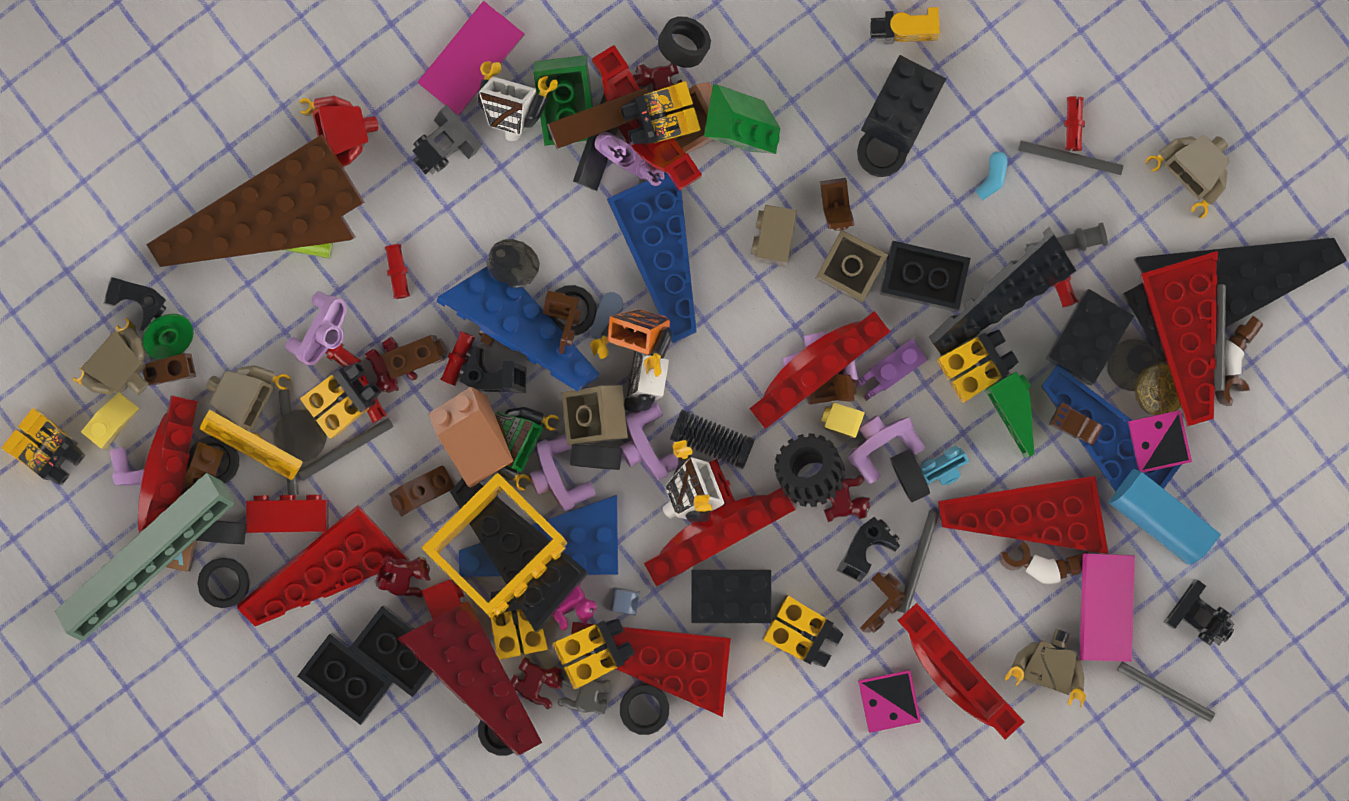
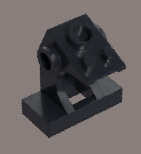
[412,105,482,175]
[103,277,167,331]
[460,346,527,393]
[836,516,900,582]
[1163,579,1235,646]

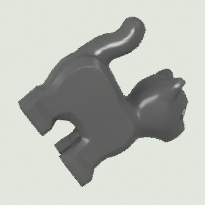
[557,674,611,714]

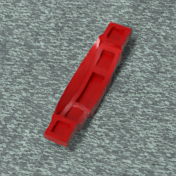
[592,45,702,191]
[749,311,891,429]
[138,395,198,533]
[644,488,795,587]
[897,603,1025,740]

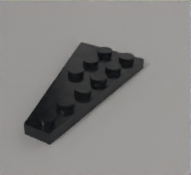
[929,227,1076,356]
[450,477,588,634]

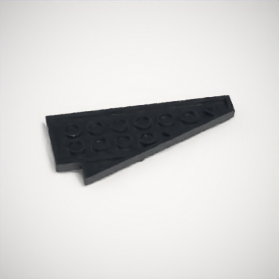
[1123,238,1347,363]

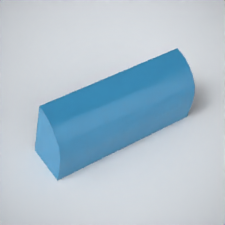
[1108,469,1221,565]

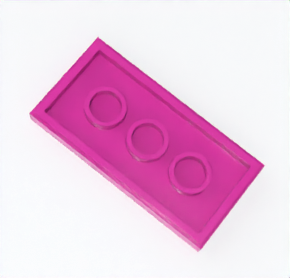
[417,1,525,116]
[1079,554,1135,662]

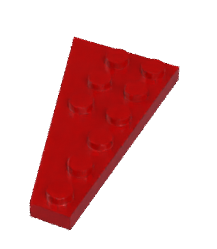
[1140,251,1218,427]
[938,476,1108,554]
[237,505,410,627]
[571,622,731,717]

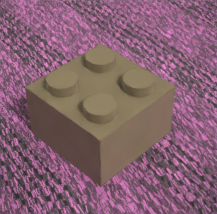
[751,205,797,267]
[815,230,888,303]
[561,385,628,445]

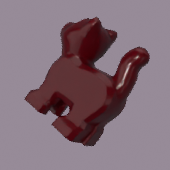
[633,63,682,91]
[364,337,418,393]
[821,475,870,522]
[375,553,431,598]
[511,657,564,710]

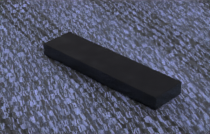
[573,94,619,191]

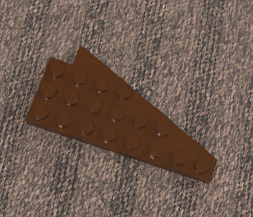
[146,134,365,267]

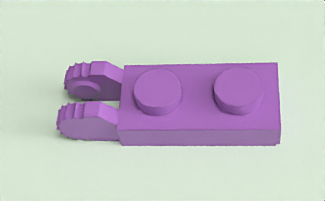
[855,339,928,401]

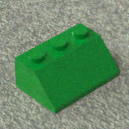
[704,84,780,154]

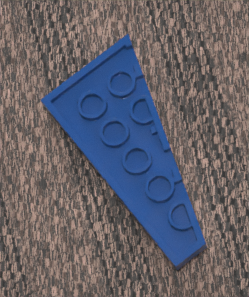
[607,172,697,343]
[436,261,600,392]
[1041,365,1182,492]
[459,495,618,577]

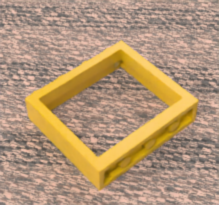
[421,473,567,619]

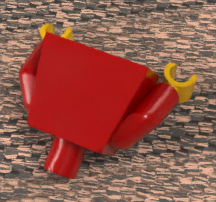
[299,95,379,167]

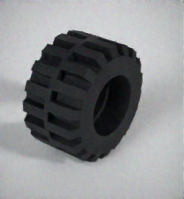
[774,433,846,507]

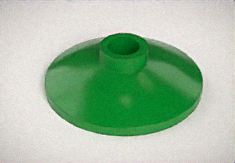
[142,314,194,360]

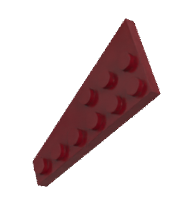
[397,601,542,756]

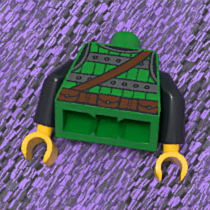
[495,407,559,490]

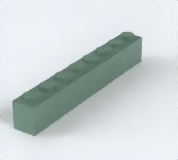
[55,473,235,641]

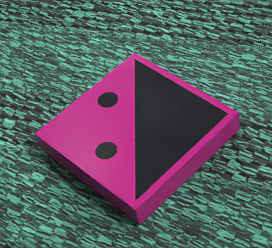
[1128,410,1192,473]
[858,670,921,733]

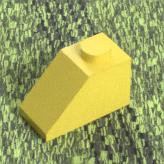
[81,392,140,450]
[821,403,865,439]

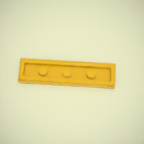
[199,410,303,480]

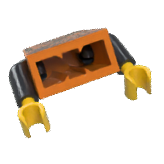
[590,310,672,377]

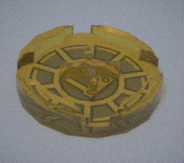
[1135,364,1181,416]

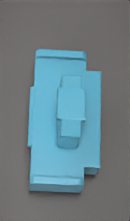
[921,446,969,485]

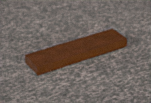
[547,87,648,149]

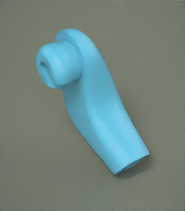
[975,151,1008,201]

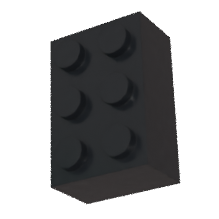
[861,55,947,154]
[879,241,971,312]
[1045,289,1134,386]
[691,570,771,623]
[349,605,433,697]
[297,633,394,725]

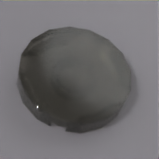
[273,410,327,462]

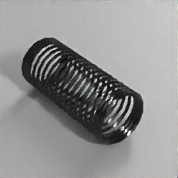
[670,409,755,469]

